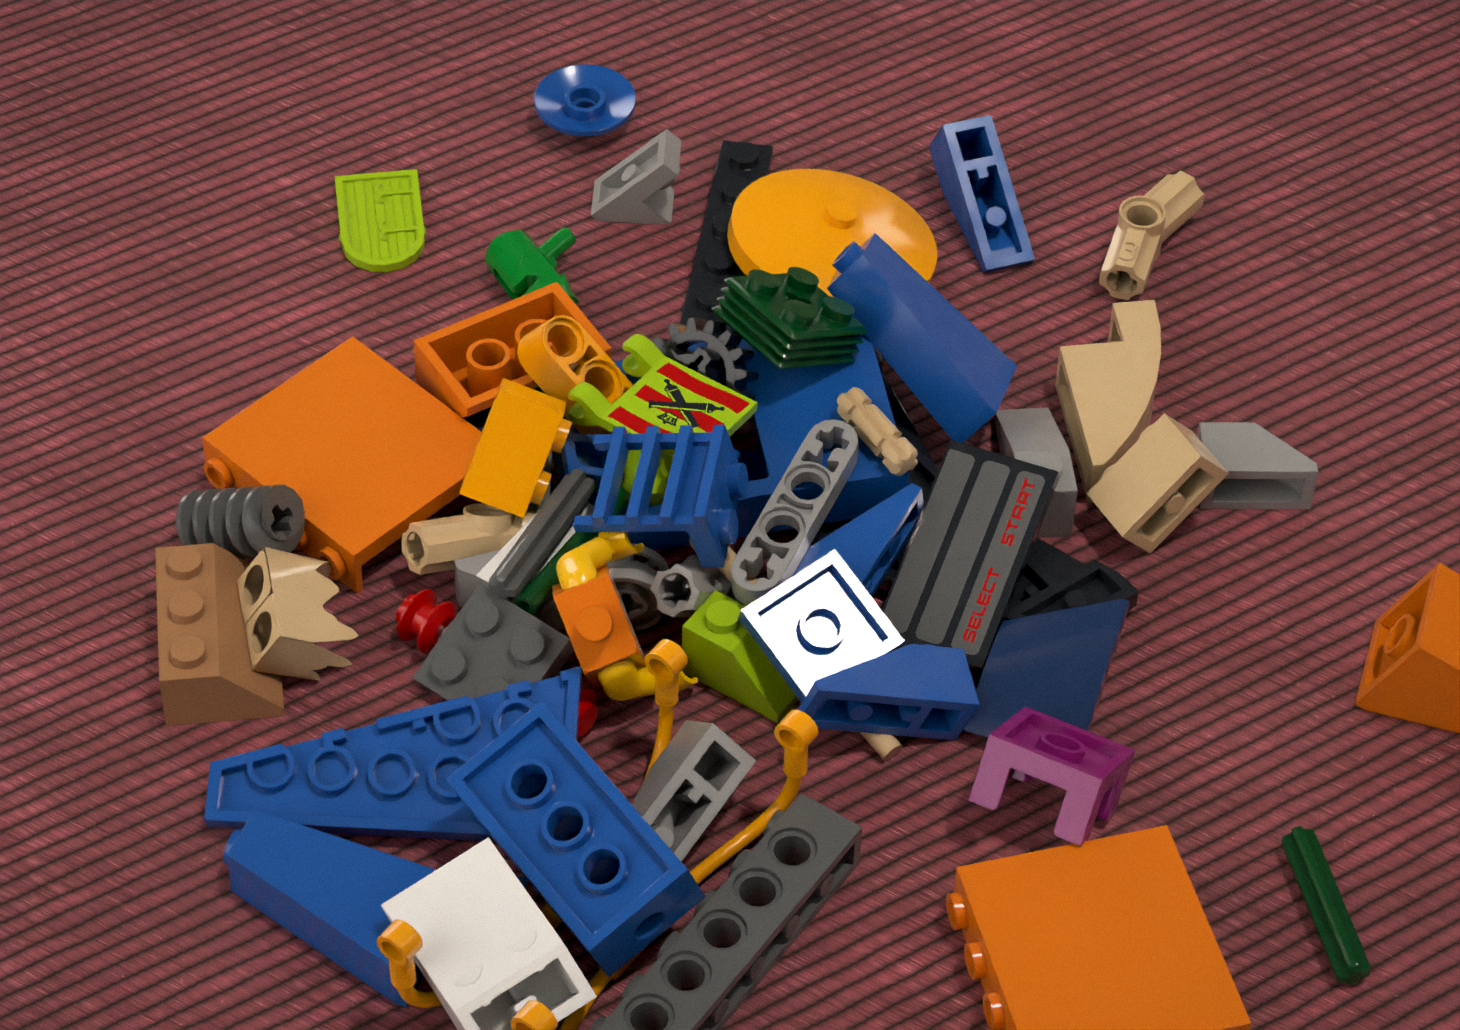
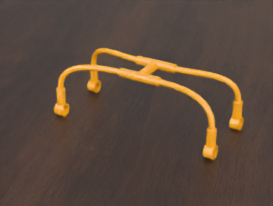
[376,639,819,1030]

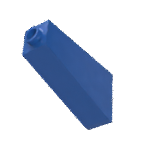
[827,233,1017,443]
[223,809,436,1008]

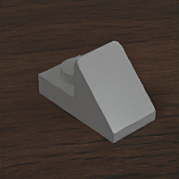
[591,129,682,225]

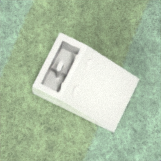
[380,837,597,1030]

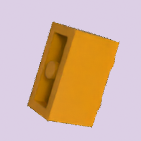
[459,378,572,518]

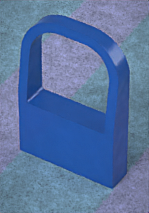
[553,334,909,550]

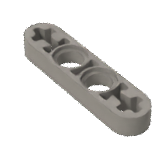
[731,419,858,606]

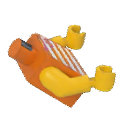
[552,532,698,701]

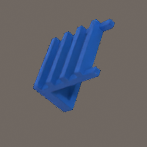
[573,425,748,567]

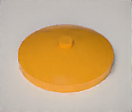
[727,169,937,297]

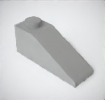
[994,408,1078,538]
[632,720,756,862]

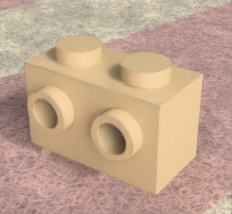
[1086,413,1229,553]

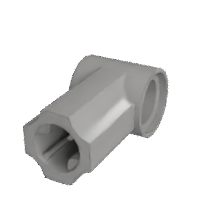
[650,554,741,618]

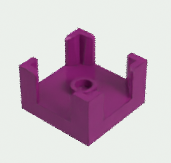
[969,706,1135,846]

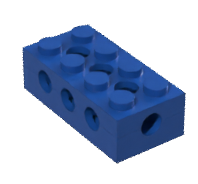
[446,701,706,977]

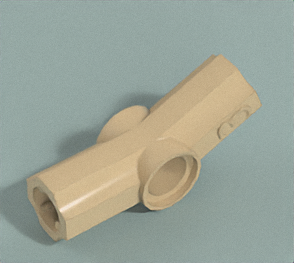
[1099,170,1204,301]
[402,503,539,575]

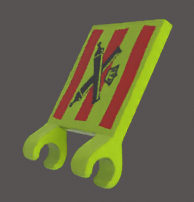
[568,334,758,463]

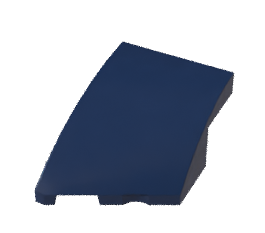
[964,599,1130,738]

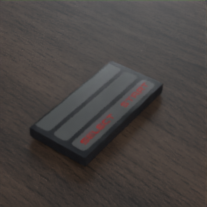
[882,440,1059,676]

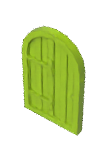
[335,169,426,273]

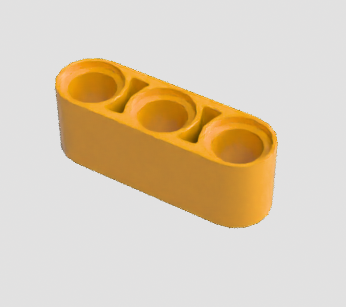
[517,315,633,435]

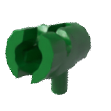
[485,227,580,304]

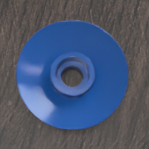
[534,64,636,136]

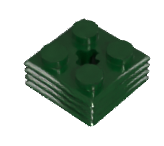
[712,267,868,370]

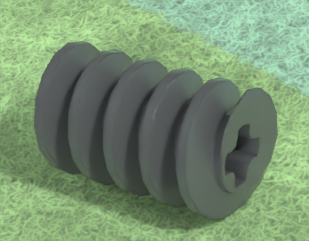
[176,485,305,559]

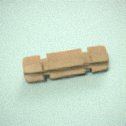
[836,387,918,476]

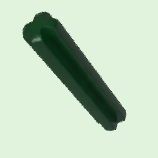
[1281,826,1371,986]

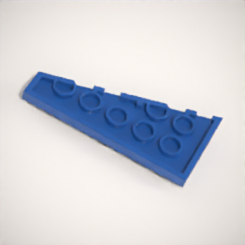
[204,666,582,842]

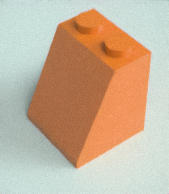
[1355,562,1460,733]

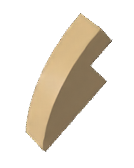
[1055,300,1161,503]

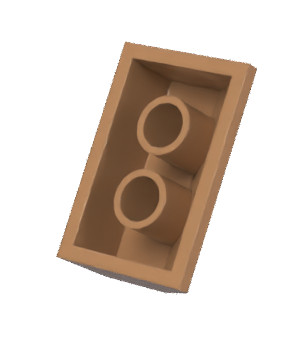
[155,543,284,726]

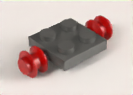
[396,583,598,737]

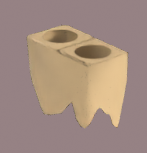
[237,547,359,681]

